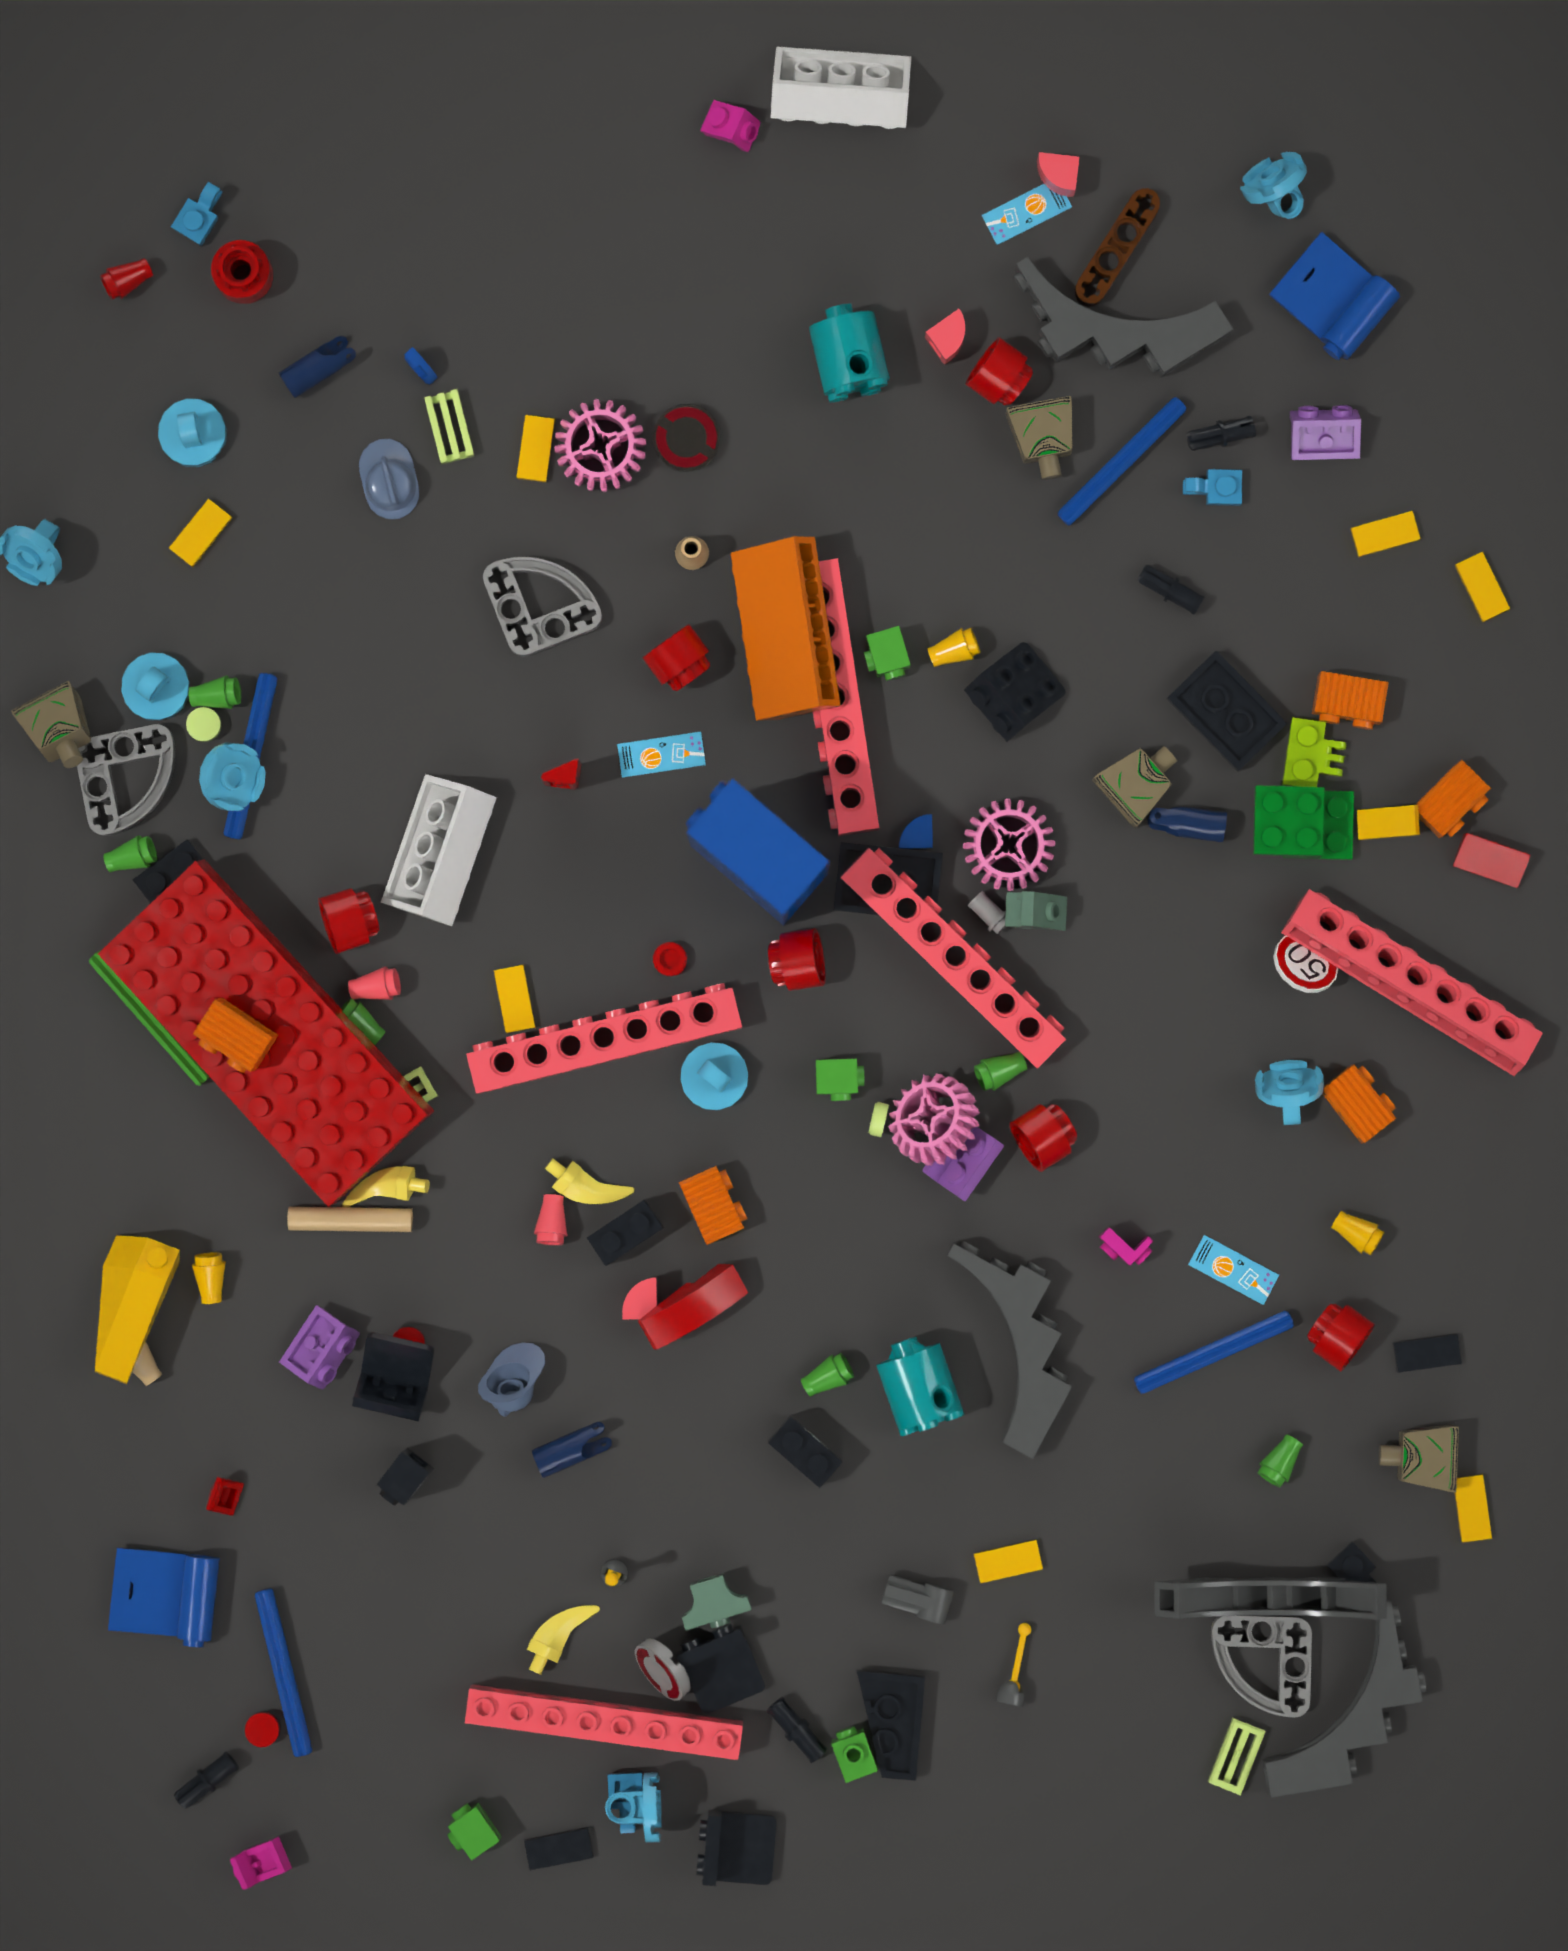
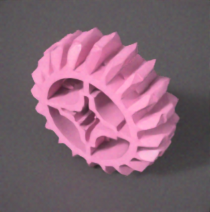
[554,399,646,492]
[963,799,1055,891]
[888,1073,980,1166]

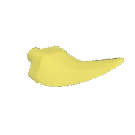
[545,1158,635,1204]
[342,1166,430,1207]
[527,1605,600,1675]

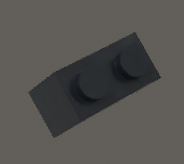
[587,1200,664,1266]
[768,1415,842,1488]
[376,1447,434,1506]

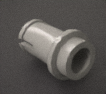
[968,891,1006,934]

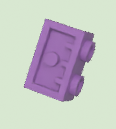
[1290,405,1361,460]
[922,1127,1004,1201]
[279,1305,360,1390]

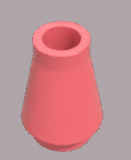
[348,966,401,1000]
[534,1194,568,1246]

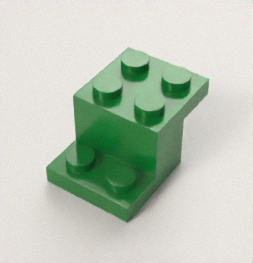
[1253,785,1354,860]

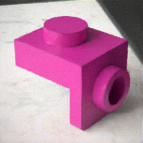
[700,100,761,152]
[1098,1227,1153,1266]
[230,1836,292,1890]

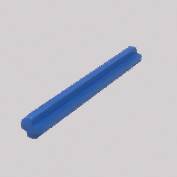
[1057,397,1187,526]
[224,673,277,840]
[1134,1311,1294,1394]
[255,1589,312,1757]

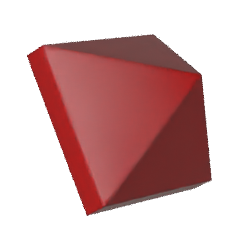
[206,1477,244,1516]

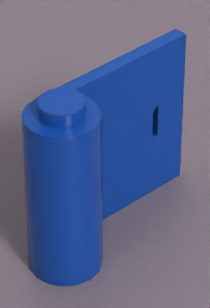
[1268,232,1401,360]
[108,1547,220,1647]

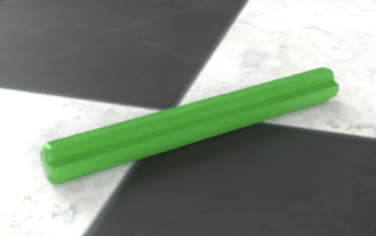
[89,950,210,1086]

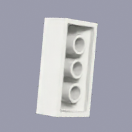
[771,47,911,129]
[381,774,497,926]

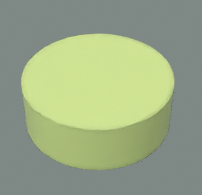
[186,707,222,742]
[868,1102,889,1137]

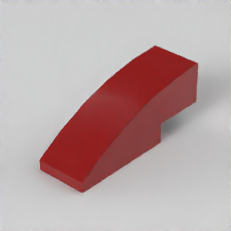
[638,1264,748,1350]

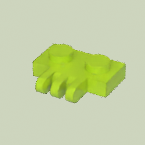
[1282,717,1347,787]

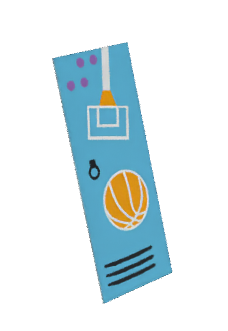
[982,184,1072,245]
[617,732,706,778]
[1188,1235,1279,1305]

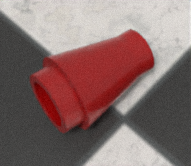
[100,258,153,300]

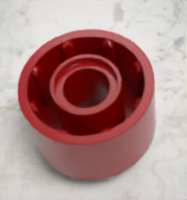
[211,240,273,304]
[965,337,1033,405]
[642,623,710,691]
[318,888,380,954]
[768,928,826,991]
[1010,1104,1077,1172]
[1307,1304,1376,1372]

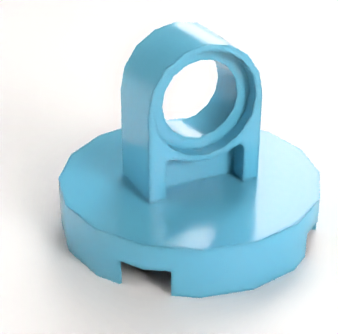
[1240,152,1307,219]
[158,399,227,467]
[0,519,62,586]
[121,653,190,721]
[199,742,266,811]
[680,1042,748,1110]
[1255,1060,1324,1125]
[605,1772,662,1843]

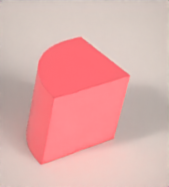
[1037,152,1079,197]
[925,309,965,365]
[622,1277,658,1320]

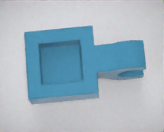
[171,182,223,246]
[1183,469,1242,506]
[607,1772,643,1833]

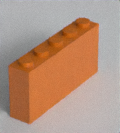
[731,536,841,721]

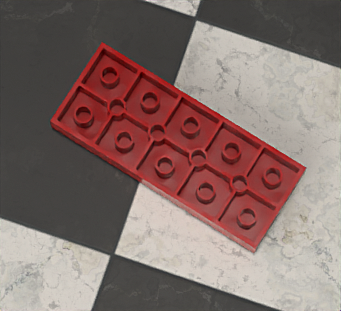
[98,860,434,1207]

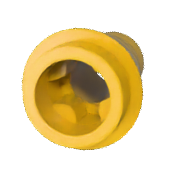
[928,628,981,667]
[1331,1210,1385,1255]
[192,1252,226,1304]

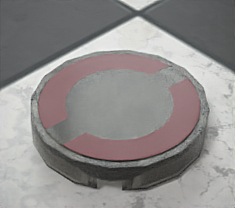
[653,404,720,472]

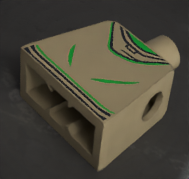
[1006,396,1072,480]
[11,681,91,768]
[1092,746,1177,828]
[1378,1425,1459,1492]

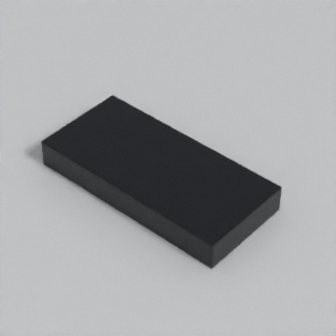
[1393,1334,1462,1373]
[524,1827,593,1871]

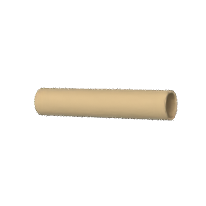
[287,1206,413,1232]

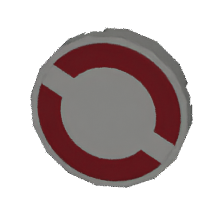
[634,1638,691,1701]

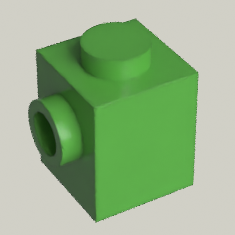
[863,626,911,681]
[816,1059,864,1101]
[831,1726,878,1783]
[447,1802,502,1861]

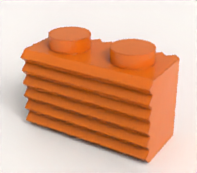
[1312,671,1389,730]
[1415,760,1491,838]
[193,998,278,1073]
[1322,1064,1396,1144]
[679,1166,748,1245]

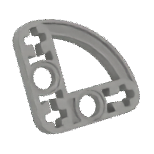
[483,557,602,657]
[77,724,175,836]
[1211,1615,1312,1718]

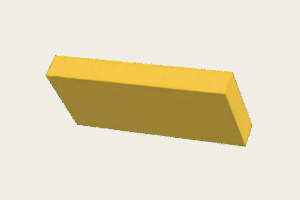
[516,415,555,483]
[169,498,232,567]
[1350,511,1421,557]
[1455,552,1510,622]
[1357,805,1420,840]
[494,965,536,1033]
[1454,1474,1492,1543]
[973,1539,1043,1583]

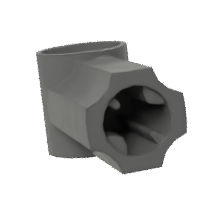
[881,1575,955,1625]

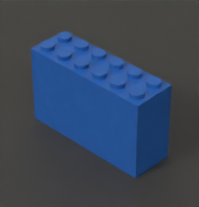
[686,779,829,926]

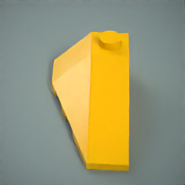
[95,1235,180,1384]

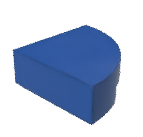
[404,347,438,385]
[899,814,933,849]

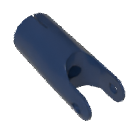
[278,336,356,398]
[1148,807,1227,843]
[531,1422,612,1478]

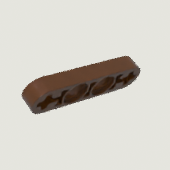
[1075,188,1160,307]

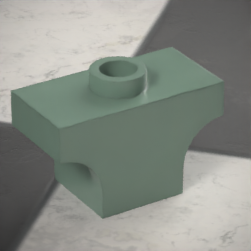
[1005,891,1067,931]
[682,1573,752,1630]

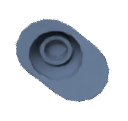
[359,439,419,519]
[478,1342,545,1417]

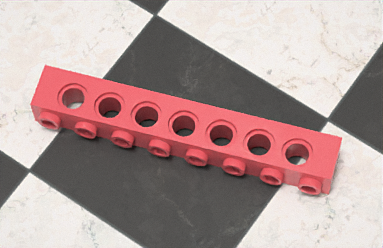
[813,558,879,836]
[840,847,1066,1069]
[1281,889,1543,1076]
[466,983,742,1094]
[465,1684,743,1760]

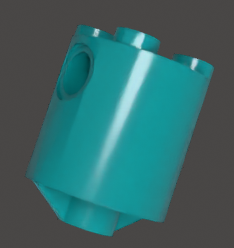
[809,304,890,403]
[876,1336,965,1436]

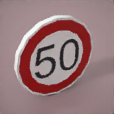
[1273,936,1338,993]

